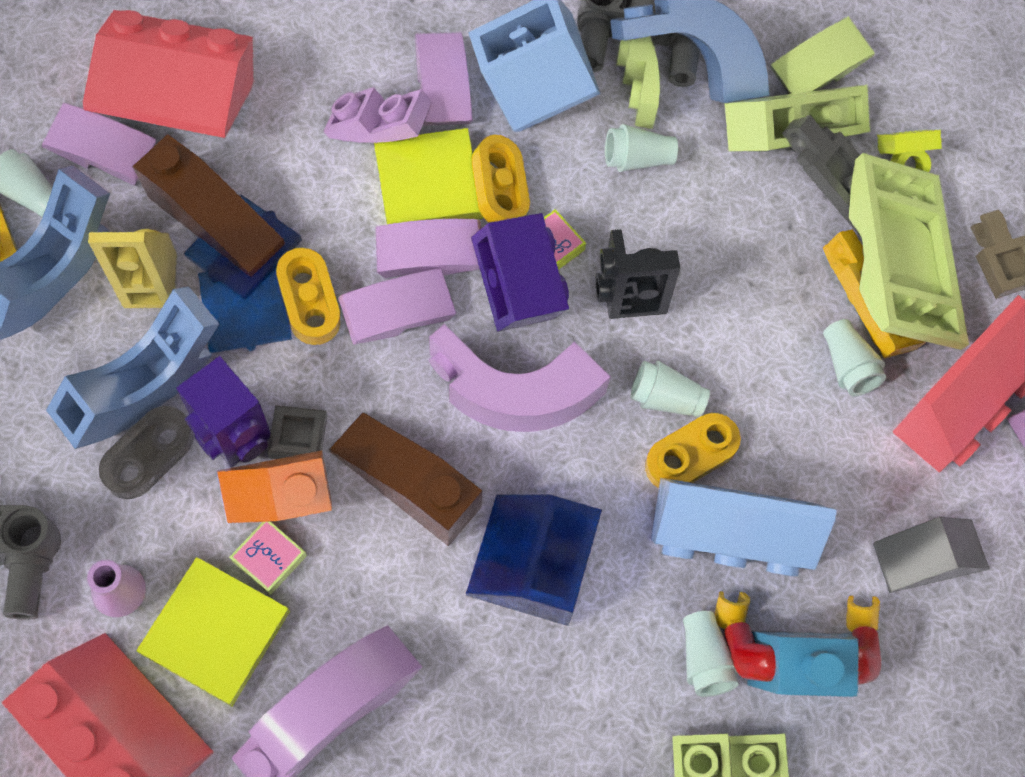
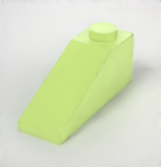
[725,85,870,151]

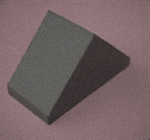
[873,517,990,593]

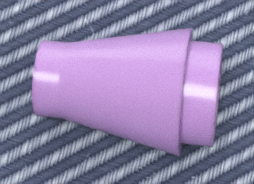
[87,560,146,617]

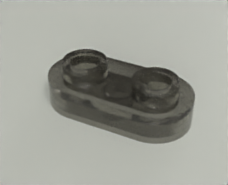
[99,406,194,499]

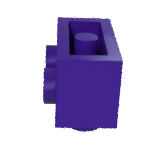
[471,213,569,332]
[176,356,271,468]

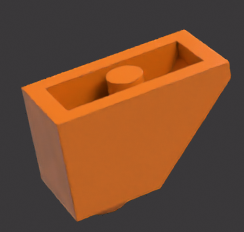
[217,450,332,523]

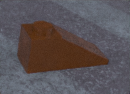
[132,134,285,277]
[329,412,483,546]

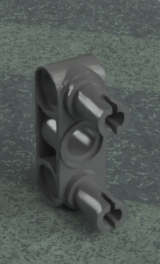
[577,0,700,87]
[0,505,61,620]

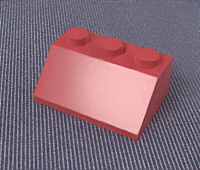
[83,10,254,138]
[893,295,1025,473]
[1,633,214,777]

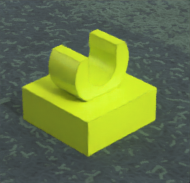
[877,129,942,172]

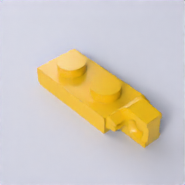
[823,229,926,359]

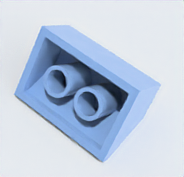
[651,478,837,577]

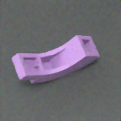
[429,324,611,432]
[232,625,422,777]

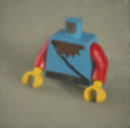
[714,591,882,697]

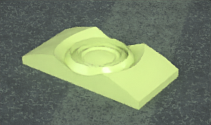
[849,153,969,350]

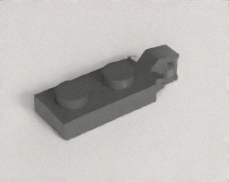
[782,115,861,237]

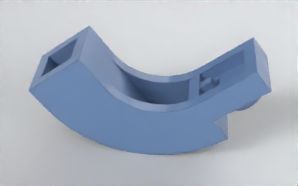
[610,0,770,103]
[0,165,110,340]
[46,286,219,449]

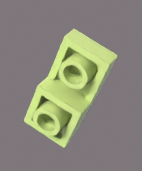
[771,16,875,94]
[616,37,660,129]
[672,734,789,777]

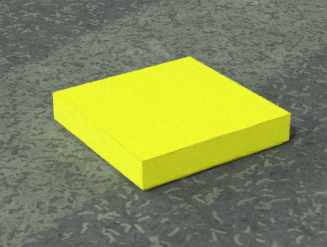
[374,128,483,224]
[136,557,290,707]

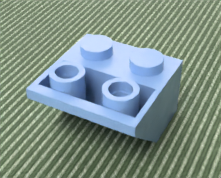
[468,0,601,132]

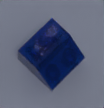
[466,494,602,626]

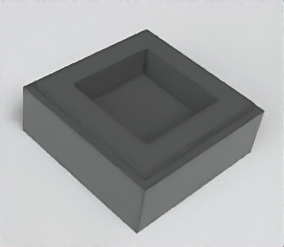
[267,405,327,459]

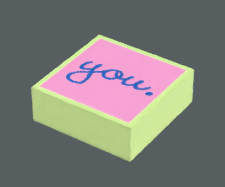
[229,521,307,596]

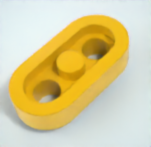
[472,134,530,223]
[276,248,341,345]
[645,413,741,488]

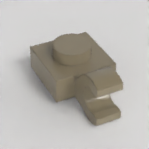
[970,209,1025,299]

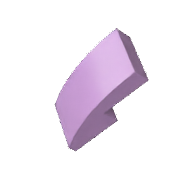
[415,33,472,126]
[323,87,432,143]
[42,103,157,186]
[376,219,481,279]
[338,268,456,345]

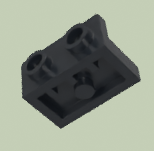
[595,229,681,319]

